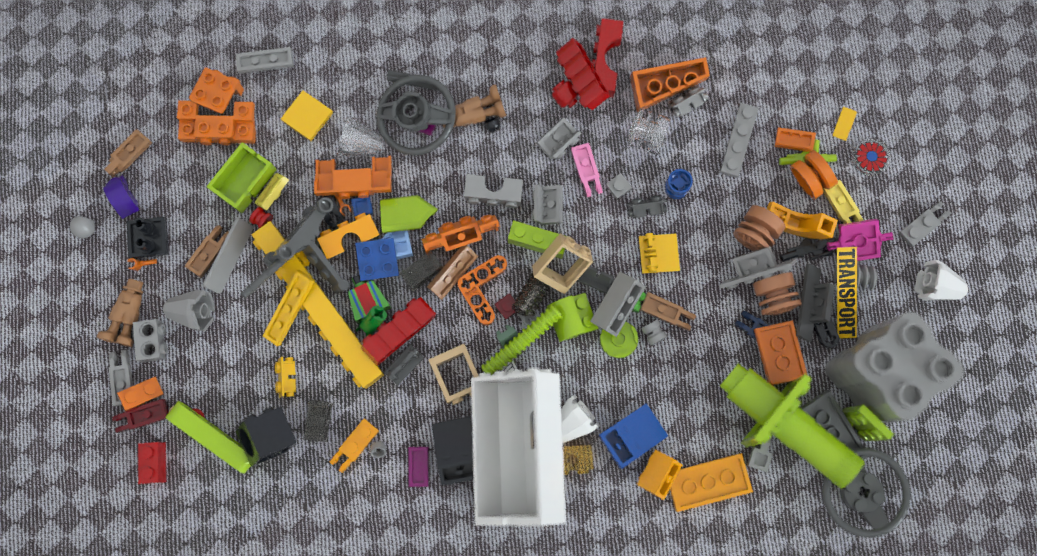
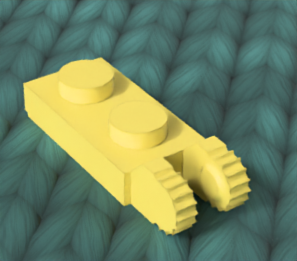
[823,180,864,224]

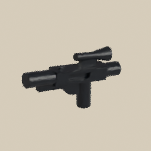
[780,237,836,262]

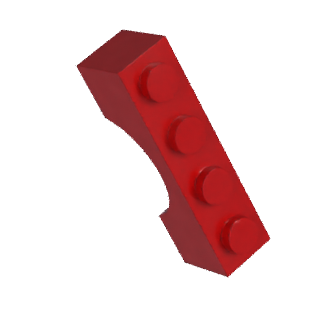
[592,18,624,97]

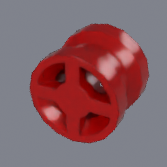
[249,207,273,229]

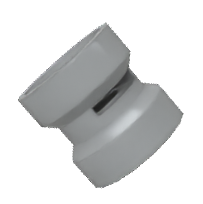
[641,320,667,346]

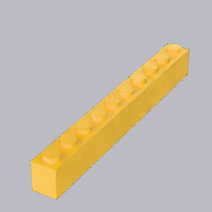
[251,221,384,389]

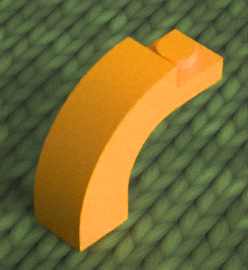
[767,202,838,239]

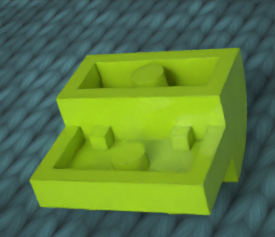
[547,293,599,342]

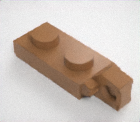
[104,129,152,177]

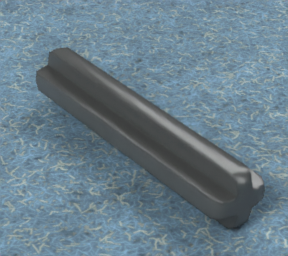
[386,70,441,91]

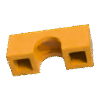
[317,212,380,259]

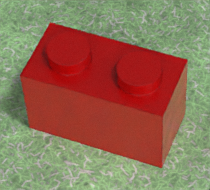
[138,442,166,484]

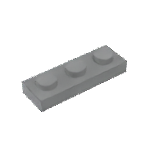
[235,47,294,74]

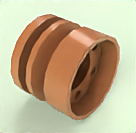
[733,205,786,251]
[753,272,802,316]

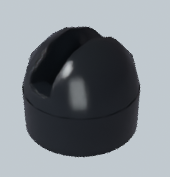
[484,117,501,133]

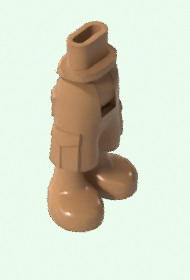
[443,84,506,128]
[96,279,143,347]

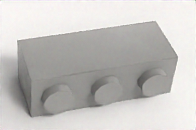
[590,272,646,337]

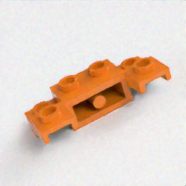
[177,100,256,146]
[314,156,392,199]
[421,215,500,255]

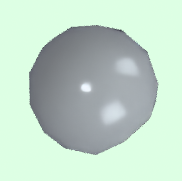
[70,216,95,239]

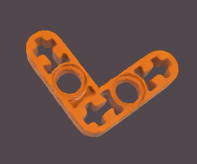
[458,255,507,325]

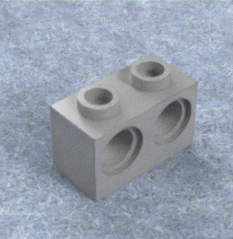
[133,319,168,363]

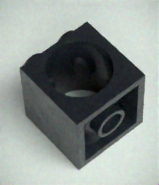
[235,406,297,467]

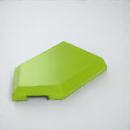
[380,195,438,233]

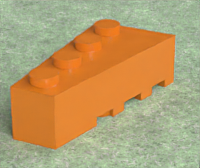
[630,57,710,113]

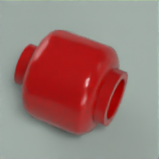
[552,80,579,108]

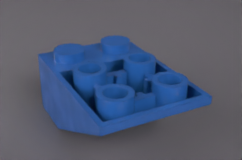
[598,403,668,469]

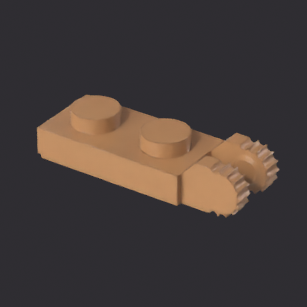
[184,225,229,278]
[640,292,696,331]

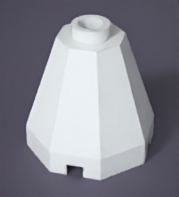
[914,260,968,301]
[561,395,600,443]

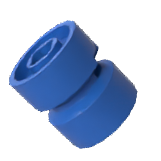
[664,169,693,200]

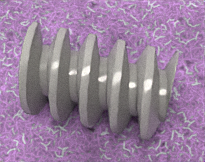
[833,264,878,291]

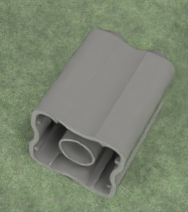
[825,312,964,423]

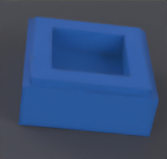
[351,195,374,217]

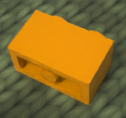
[637,450,682,500]

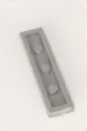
[720,103,759,178]

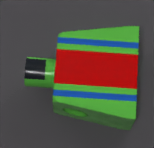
[348,275,392,323]

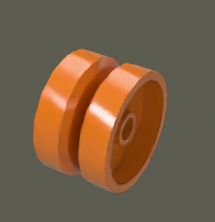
[790,150,838,200]

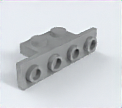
[719,246,797,290]

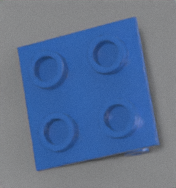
[355,238,399,281]

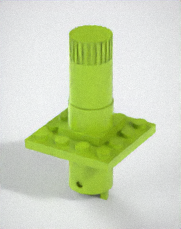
[719,363,864,489]

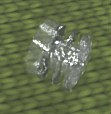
[628,108,671,155]

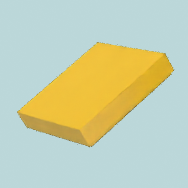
[281,91,333,141]

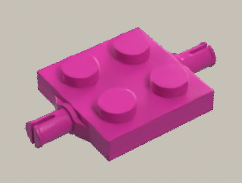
[827,219,894,261]

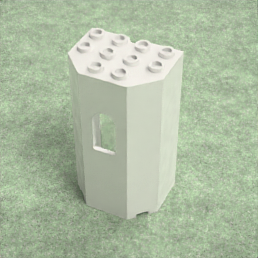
[471,368,566,526]

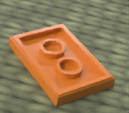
[754,320,808,385]

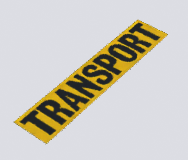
[837,247,857,338]

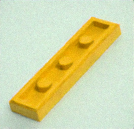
[263,270,315,346]

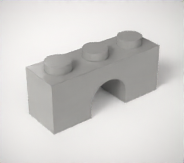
[464,174,523,208]

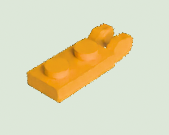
[330,418,379,473]

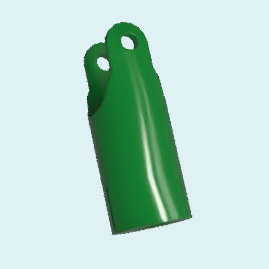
[356,306,387,336]

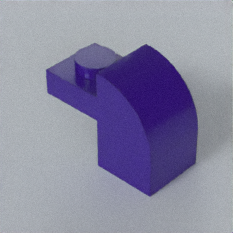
[103,175,139,219]

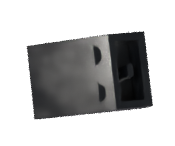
[431,416,474,486]

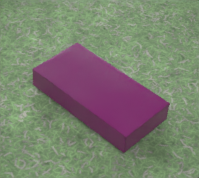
[408,447,429,487]

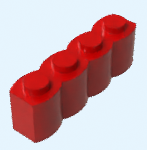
[556,38,610,110]
[361,297,436,366]

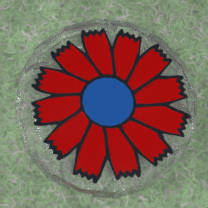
[851,138,891,176]

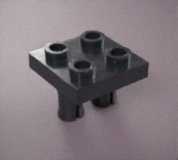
[126,216,169,259]

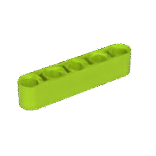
[166,401,250,474]

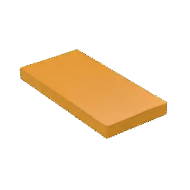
[670,453,753,512]

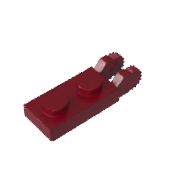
[112,399,169,433]

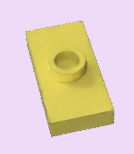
[255,173,289,211]

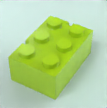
[206,142,277,214]

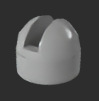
[370,441,386,458]

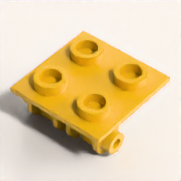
[639,233,680,274]

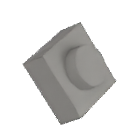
[605,173,632,200]

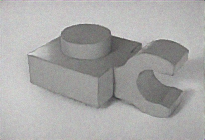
[747,438,773,473]

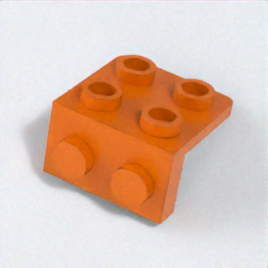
[189,67,244,114]

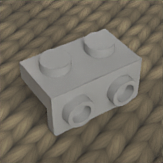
[536,117,582,160]
[532,184,563,225]

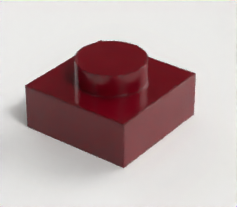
[494,293,521,320]

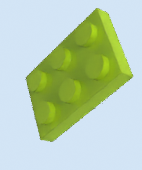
[842,405,894,441]

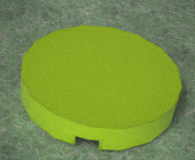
[600,322,638,358]

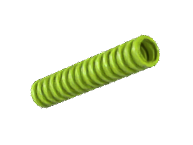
[481,304,563,375]

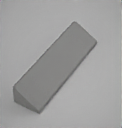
[203,217,254,294]

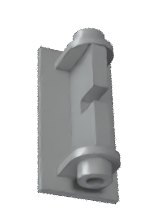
[668,86,709,117]

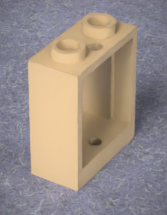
[532,234,593,294]
[428,344,479,405]

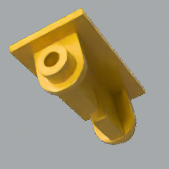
[275,357,296,398]

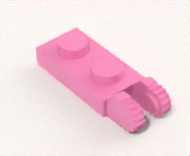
[570,143,603,197]

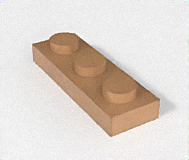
[427,245,478,300]

